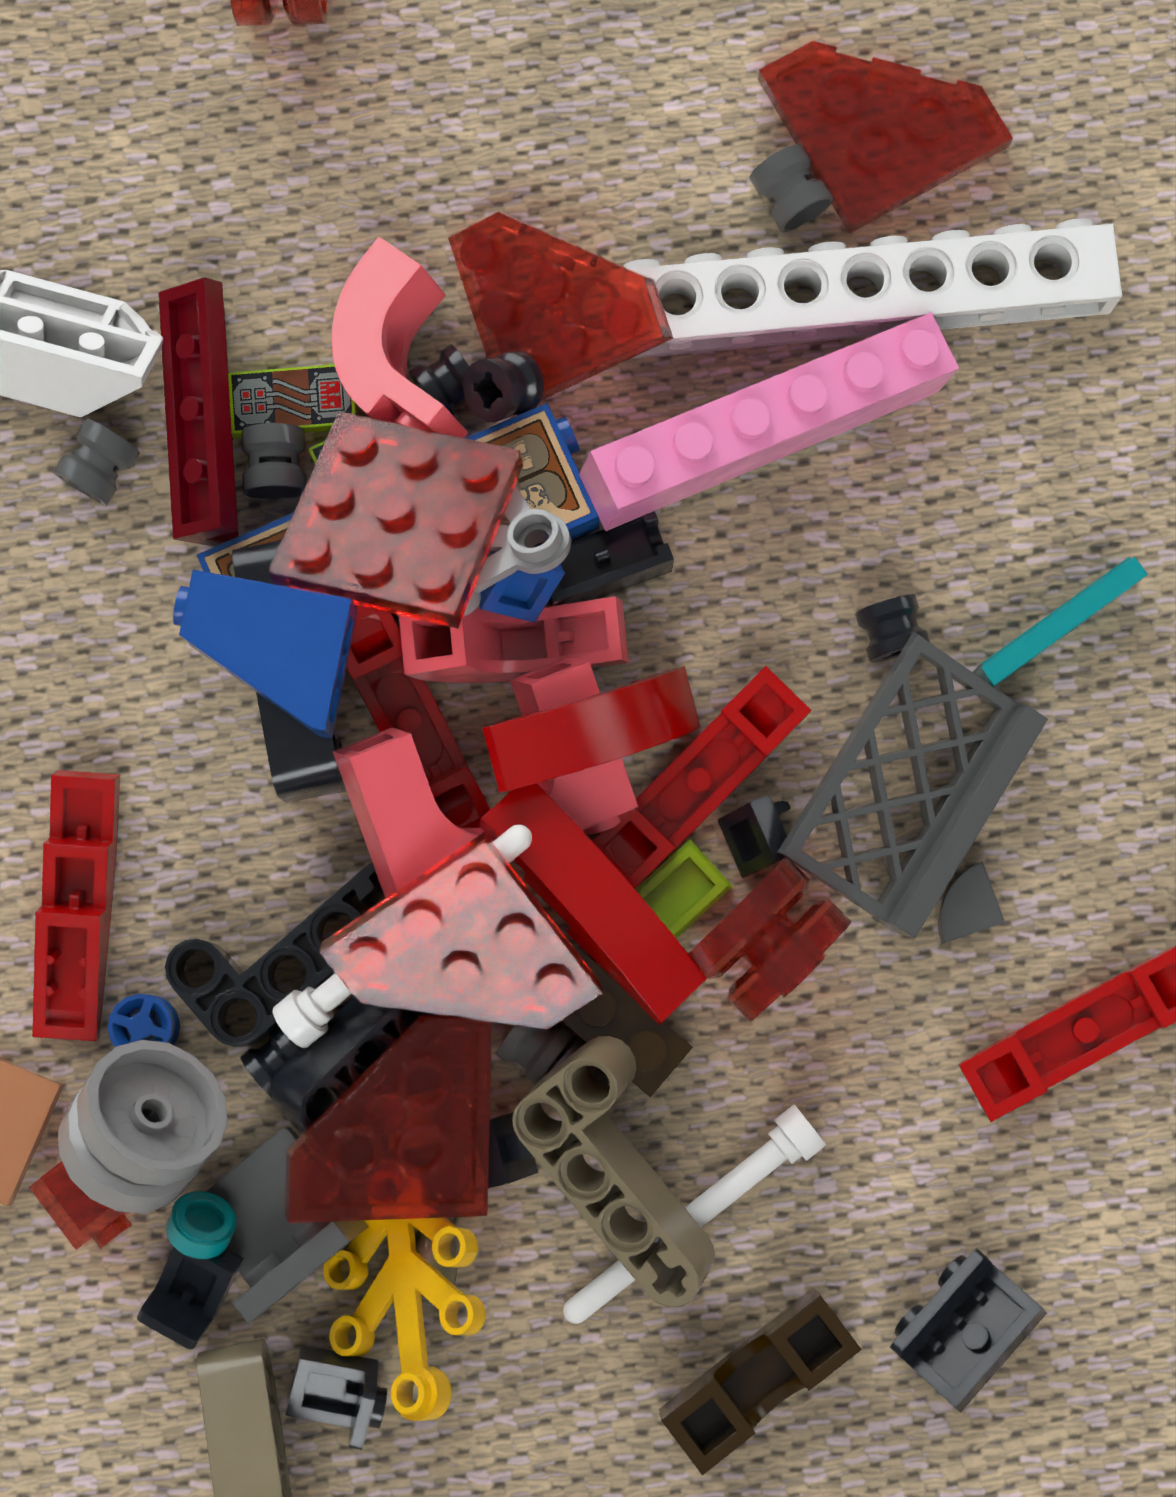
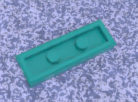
[973,556,1148,687]

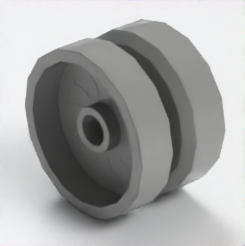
[58,1040,228,1213]

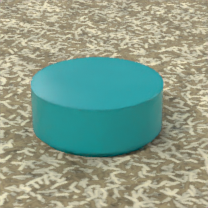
[166,1191,236,1259]

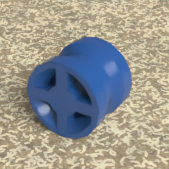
[108,994,180,1047]

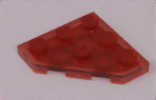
[758,41,1013,234]
[448,212,673,400]
[319,832,602,1029]
[285,1014,492,1223]

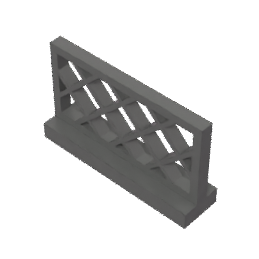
[777,635,1048,938]

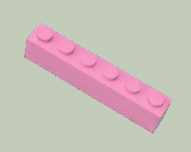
[579,312,959,531]

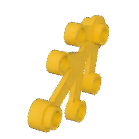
[323,1160,486,1421]

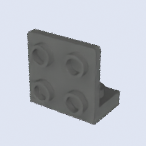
[206,1127,369,1324]

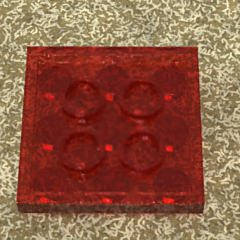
[268,412,523,629]

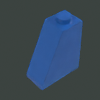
[173,570,358,739]

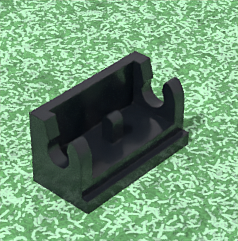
[549,511,674,606]

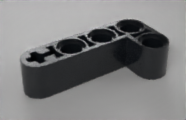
[232,538,346,803]
[165,862,412,1047]
[271,922,493,1177]

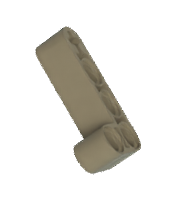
[512,1036,715,1307]
[197,1339,292,1497]

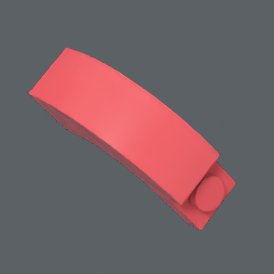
[331,237,468,452]
[398,596,629,683]

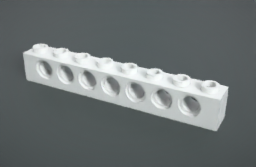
[611,218,1122,360]

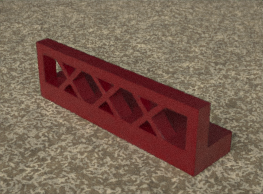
[158,277,239,547]

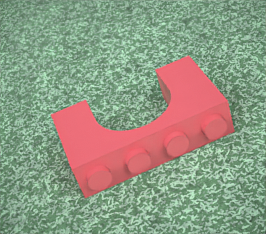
[332,657,638,909]

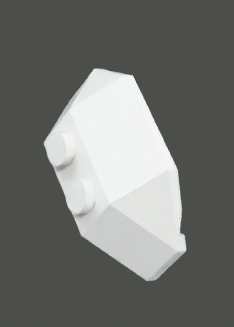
[0,270,163,417]

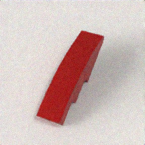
[32,770,120,1041]
[479,783,707,1025]

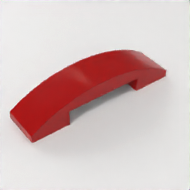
[346,594,490,828]
[482,666,700,793]
[592,666,812,889]
[958,945,1176,1122]

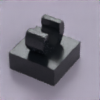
[717,795,791,878]
[469,1112,539,1189]

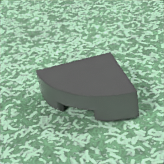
[938,862,1005,944]

